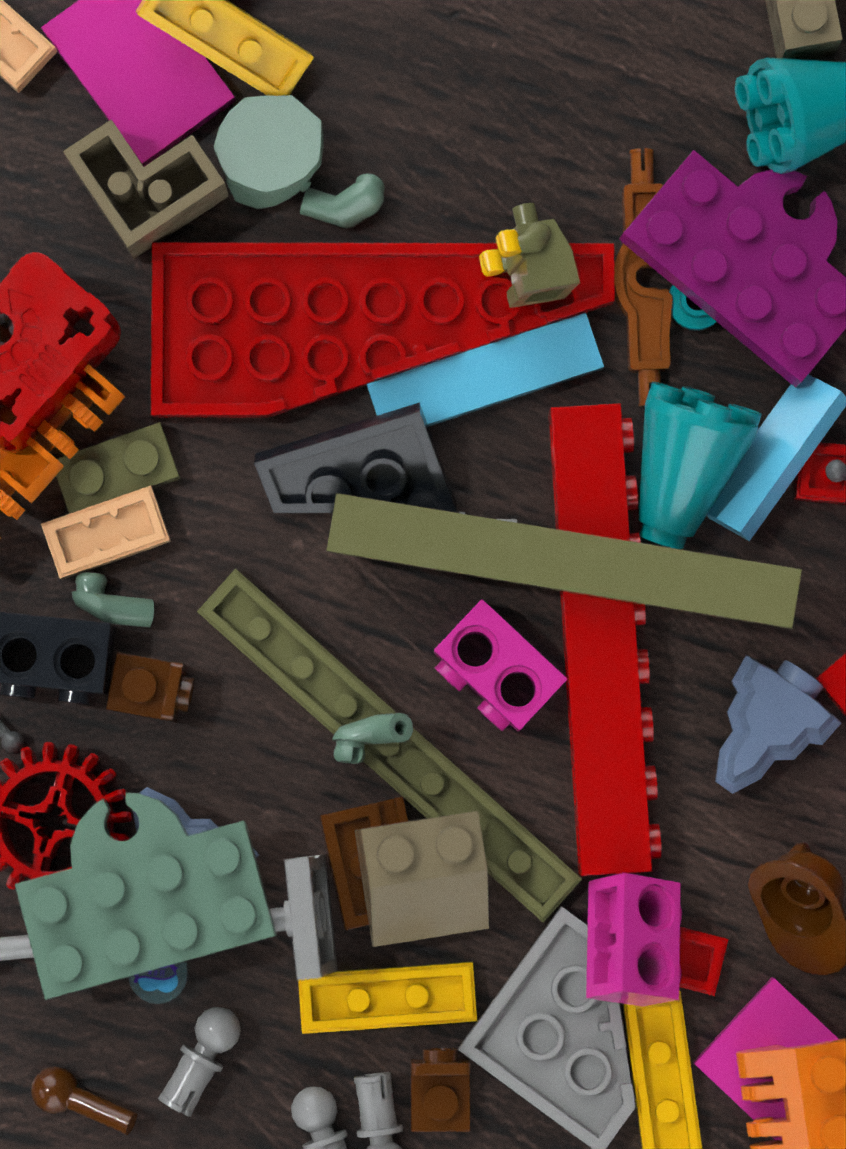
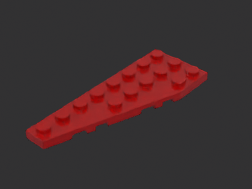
[151,243,614,418]

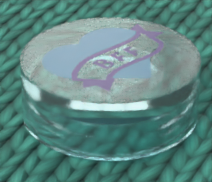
[129,961,188,1004]

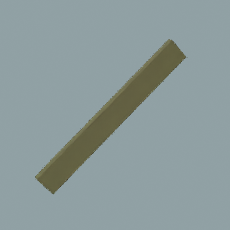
[326,493,802,629]
[197,569,582,923]

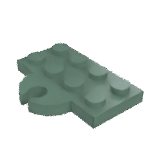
[15,793,277,1000]

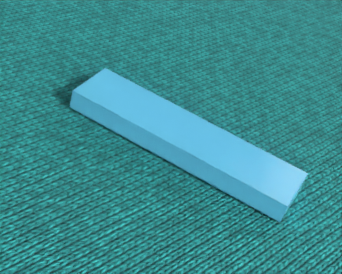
[367,313,604,426]

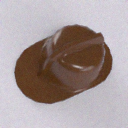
[748,842,846,975]

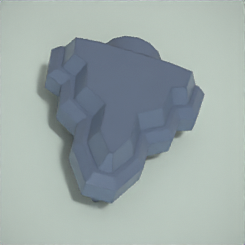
[715,655,842,794]

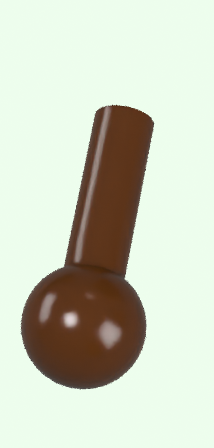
[31,1066,137,1135]

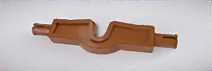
[614,148,673,408]

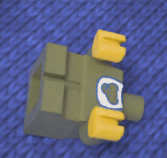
[479,203,580,308]

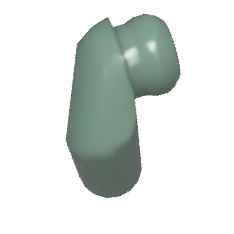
[300,173,385,228]
[72,572,154,628]
[332,713,413,764]

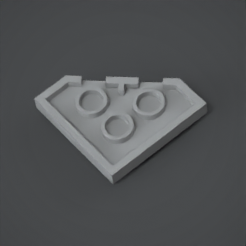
[458,906,636,1149]

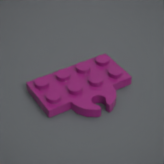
[619,150,846,388]

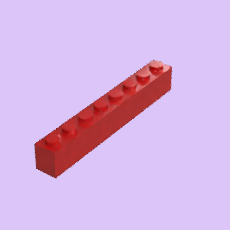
[548,403,661,876]

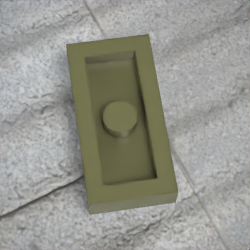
[56,422,181,514]

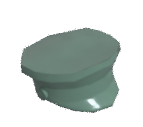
[214,95,324,209]

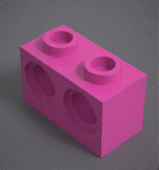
[434,599,567,732]
[586,873,682,1007]

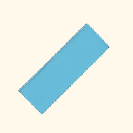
[706,374,846,541]

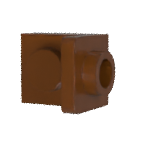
[106,652,195,723]
[411,1048,470,1132]

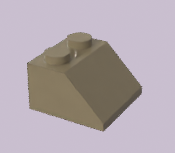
[354,811,489,947]

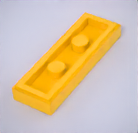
[136,0,314,96]
[298,961,477,1034]
[622,990,702,1149]

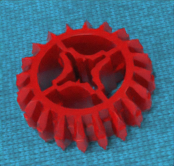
[0,742,133,890]

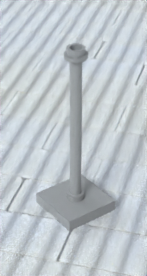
[0,854,338,980]

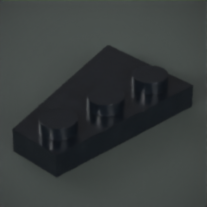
[254,402,457,513]

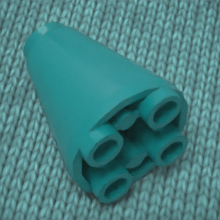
[735,58,846,174]
[638,382,762,549]

